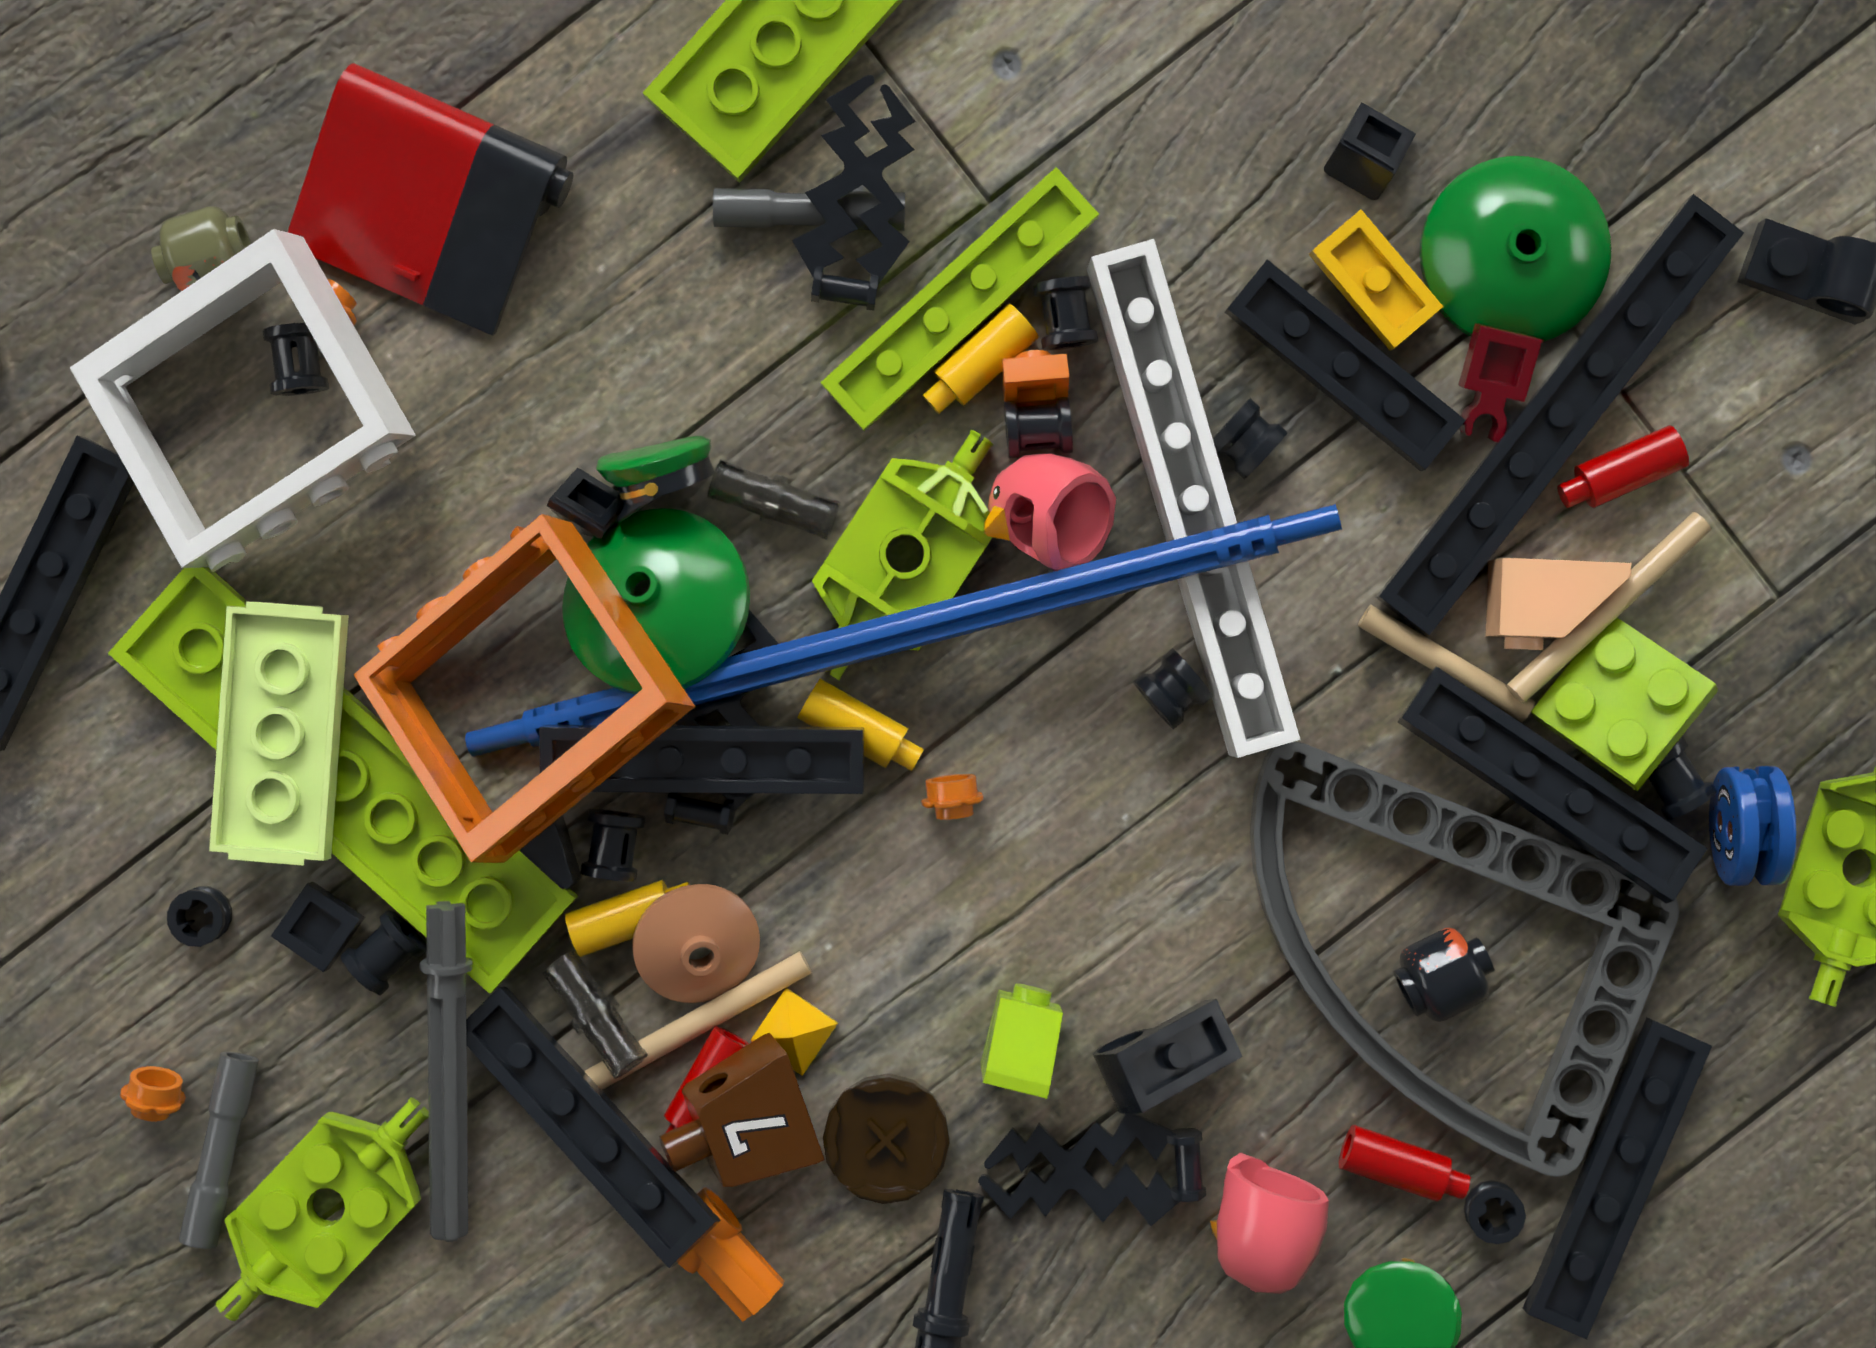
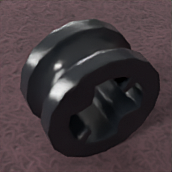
[167,886,232,947]
[1464,1180,1526,1244]

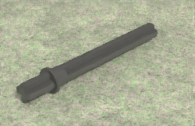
[420,901,473,1242]

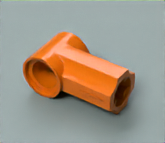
[678,1187,784,1322]

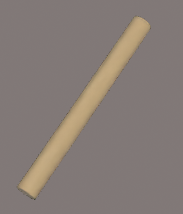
[1506,512,1711,704]
[584,951,812,1090]

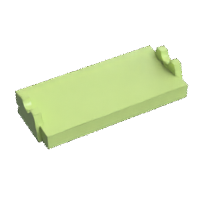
[209,601,349,866]

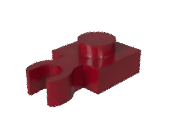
[1458,323,1542,442]

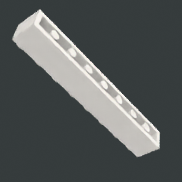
[1087,239,1300,758]

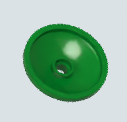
[1419,156,1611,343]
[562,508,750,694]

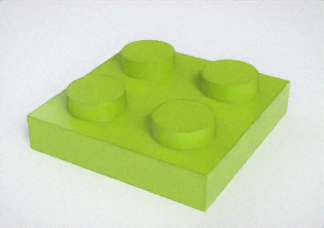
[1531,618,1718,791]

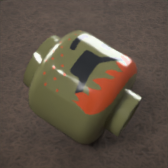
[151,206,251,291]

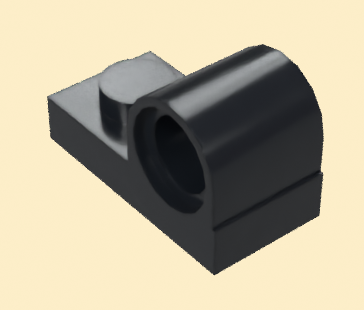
[1737,218,1876,325]
[1093,999,1243,1114]

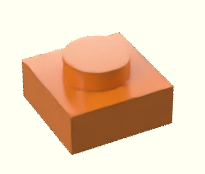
[1002,350,1069,407]

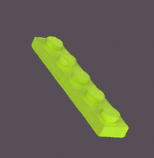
[820,167,1099,432]

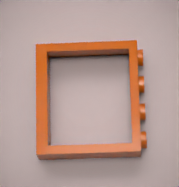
[353,514,695,863]

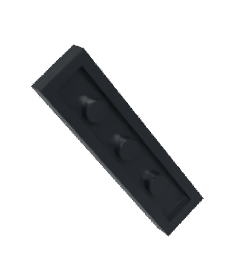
[1224,259,1466,471]

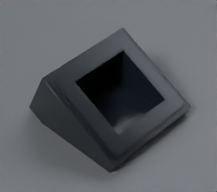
[1324,102,1416,200]
[520,815,582,890]

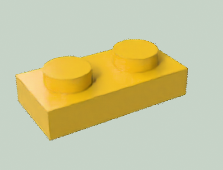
[1309,209,1443,351]

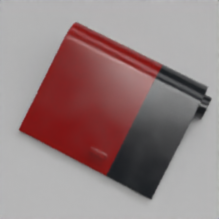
[287,63,574,336]

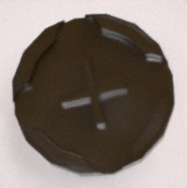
[823,1074,950,1204]

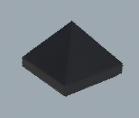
[546,468,624,539]

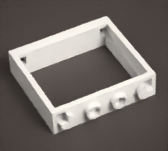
[70,229,416,572]

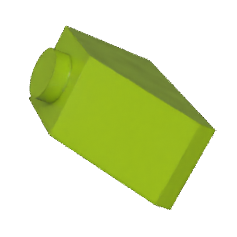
[980,983,1063,1099]

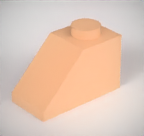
[1485,558,1632,651]

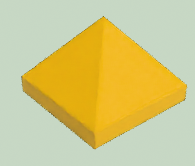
[750,987,838,1076]

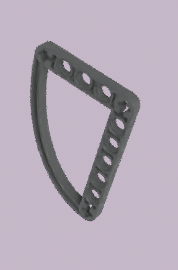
[1250,741,1679,1177]

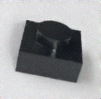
[271,882,365,972]

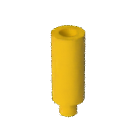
[922,303,1039,414]
[797,678,924,771]
[565,880,690,957]

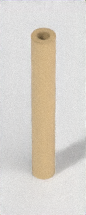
[1358,605,1535,723]

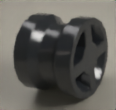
[1212,398,1288,479]
[1133,649,1213,729]

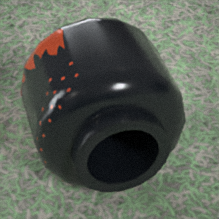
[1393,927,1495,1022]

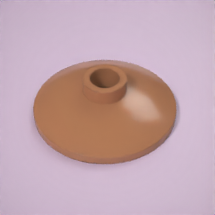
[632,884,760,1003]

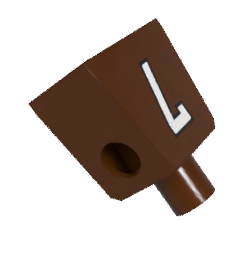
[659,1033,825,1187]

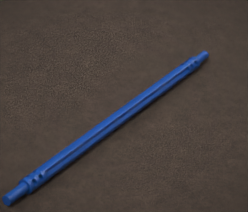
[465,504,1342,757]

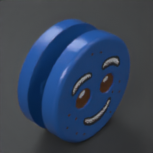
[1709,766,1797,886]

